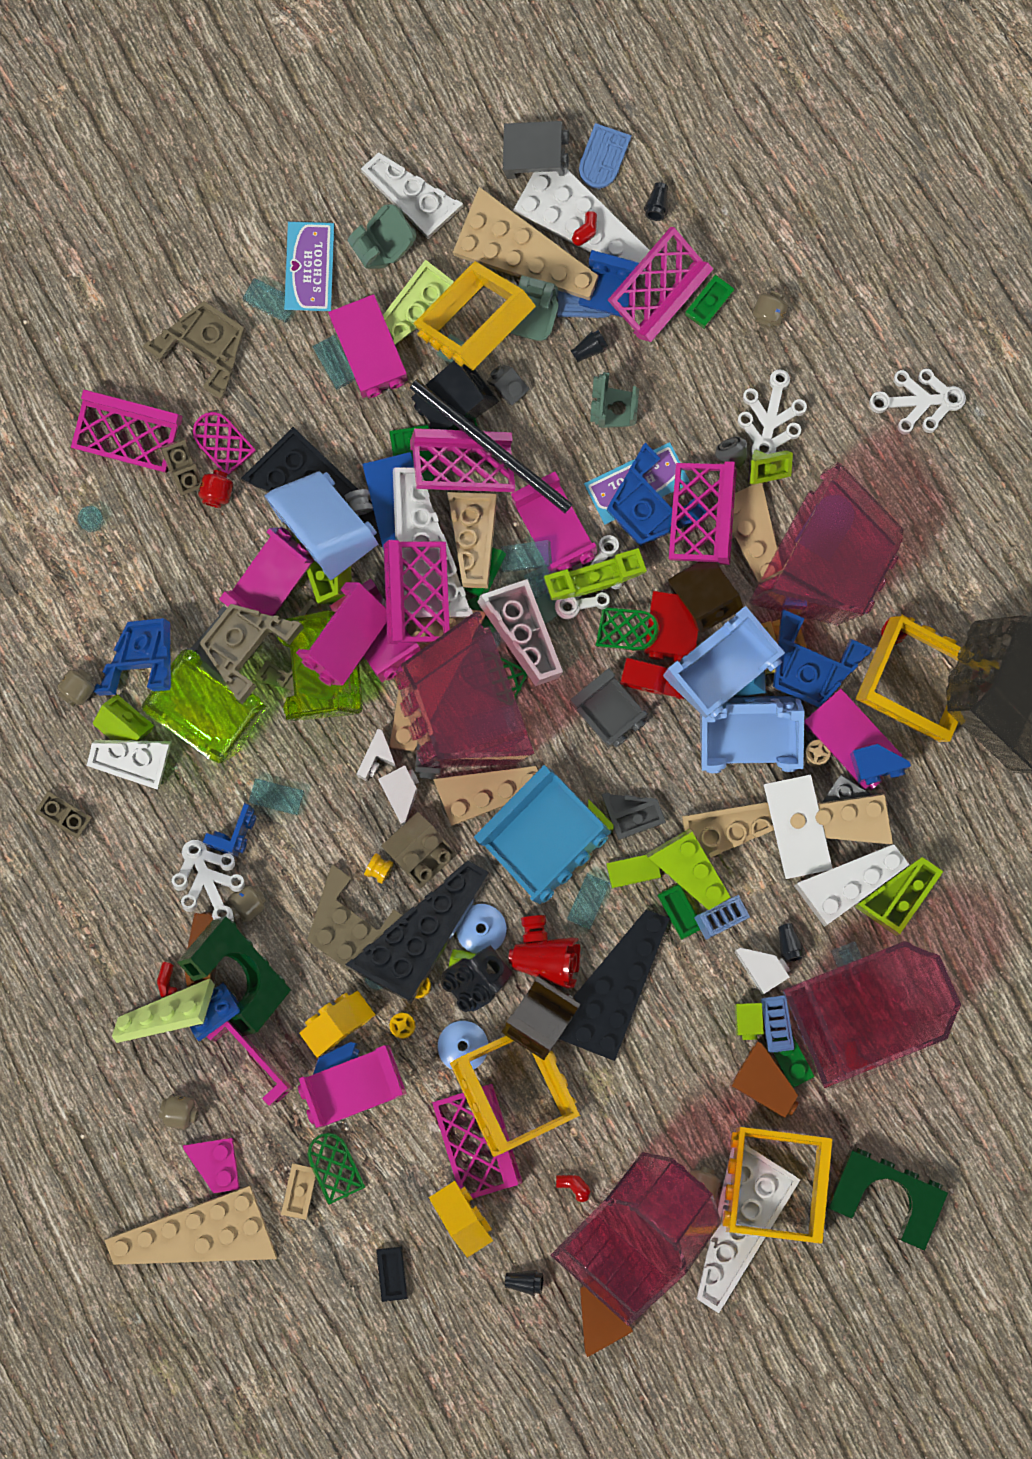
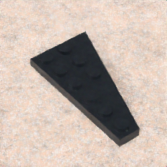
[241,427,382,547]
[559,909,670,1061]

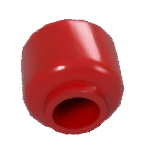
[198,470,234,508]

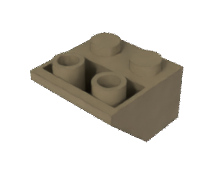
[381,812,457,889]

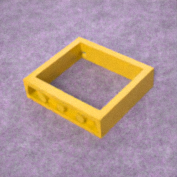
[413,261,536,370]
[856,614,984,742]
[450,1036,580,1157]
[722,1127,833,1244]

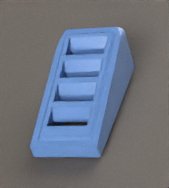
[694,895,750,940]
[761,996,794,1053]

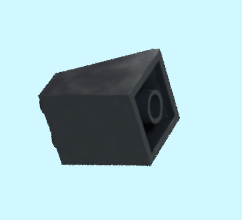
[411,360,499,430]

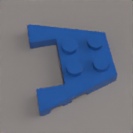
[607,443,707,546]
[773,609,873,707]
[94,618,171,696]

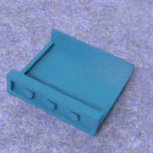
[474,765,611,904]

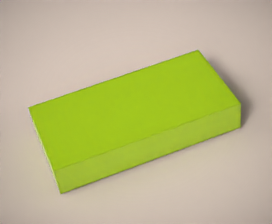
[606,855,661,889]

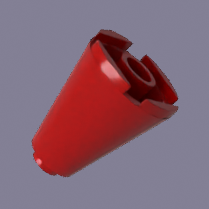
[508,937,581,988]

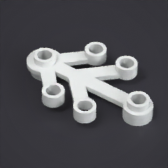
[737,369,807,455]
[869,369,966,435]
[555,535,623,619]
[172,840,245,921]

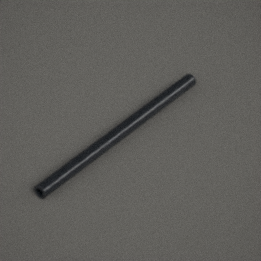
[409,379,573,514]

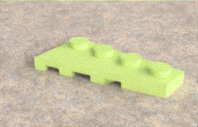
[383,260,454,345]
[112,978,215,1043]

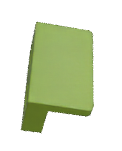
[93,694,154,741]

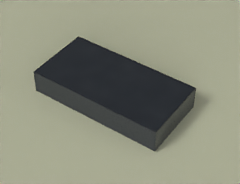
[376,1246,408,1302]

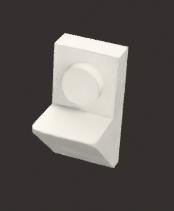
[356,729,396,781]

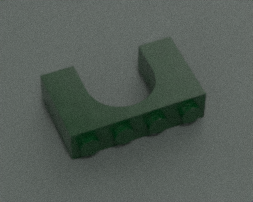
[177,916,291,1036]
[826,1148,948,1251]

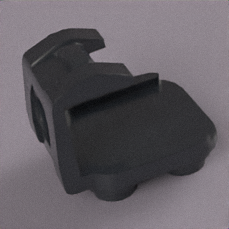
[441,945,512,1012]

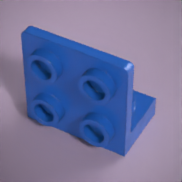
[579,250,639,317]
[203,803,257,858]
[190,982,240,1041]

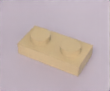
[281,1163,316,1220]

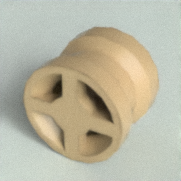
[804,740,831,767]

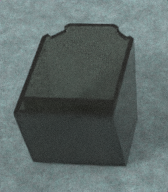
[946,615,1032,773]

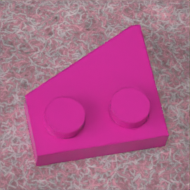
[183,1138,240,1193]

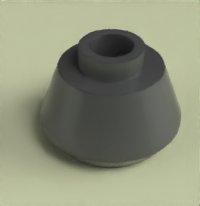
[715,437,747,468]

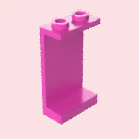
[328,294,408,398]
[511,472,597,573]
[219,527,314,616]
[329,578,423,683]
[296,582,387,686]
[804,689,903,791]
[207,1020,293,1106]
[298,1045,407,1128]

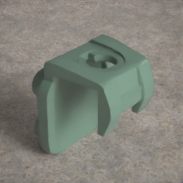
[347,204,416,269]
[510,275,558,341]
[590,372,639,428]

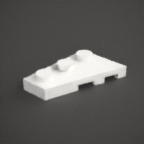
[87,740,172,789]

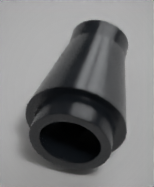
[644,182,668,221]
[570,330,609,363]
[778,923,805,963]
[505,1270,544,1296]

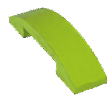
[544,548,647,600]

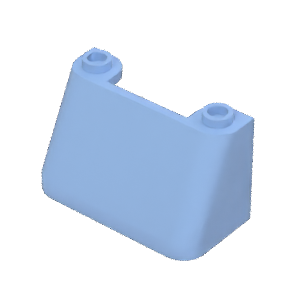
[264,471,378,581]
[663,606,785,719]
[700,696,804,773]

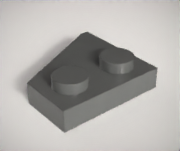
[601,793,666,841]

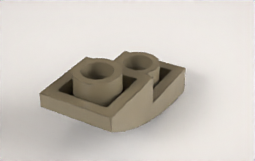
[160,438,201,496]
[35,791,91,839]

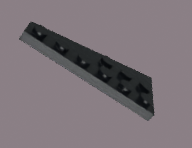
[345,860,490,1003]

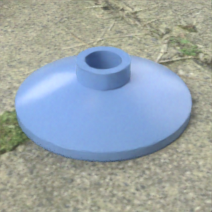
[456,904,507,954]
[438,1021,488,1070]

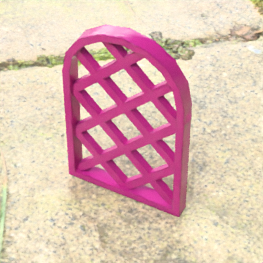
[193,412,256,477]

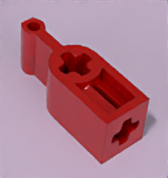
[620,658,684,700]

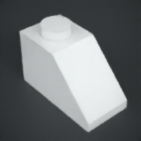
[378,766,419,826]
[735,948,790,995]

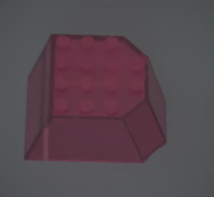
[748,462,904,625]
[394,611,535,768]
[783,941,961,1089]
[550,1152,721,1326]

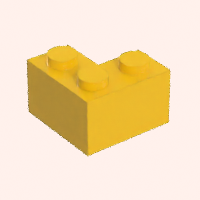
[299,990,375,1058]
[428,1181,493,1258]

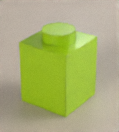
[734,1003,764,1040]

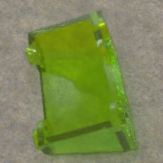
[277,610,363,721]
[141,649,267,763]

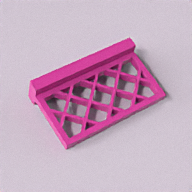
[608,227,713,342]
[71,389,183,473]
[410,429,515,492]
[669,461,737,565]
[384,540,450,644]
[432,1084,523,1198]

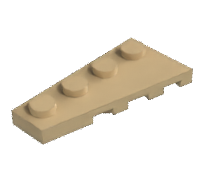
[717,483,784,591]
[447,492,497,588]
[433,766,538,827]
[790,793,893,845]
[682,802,774,858]

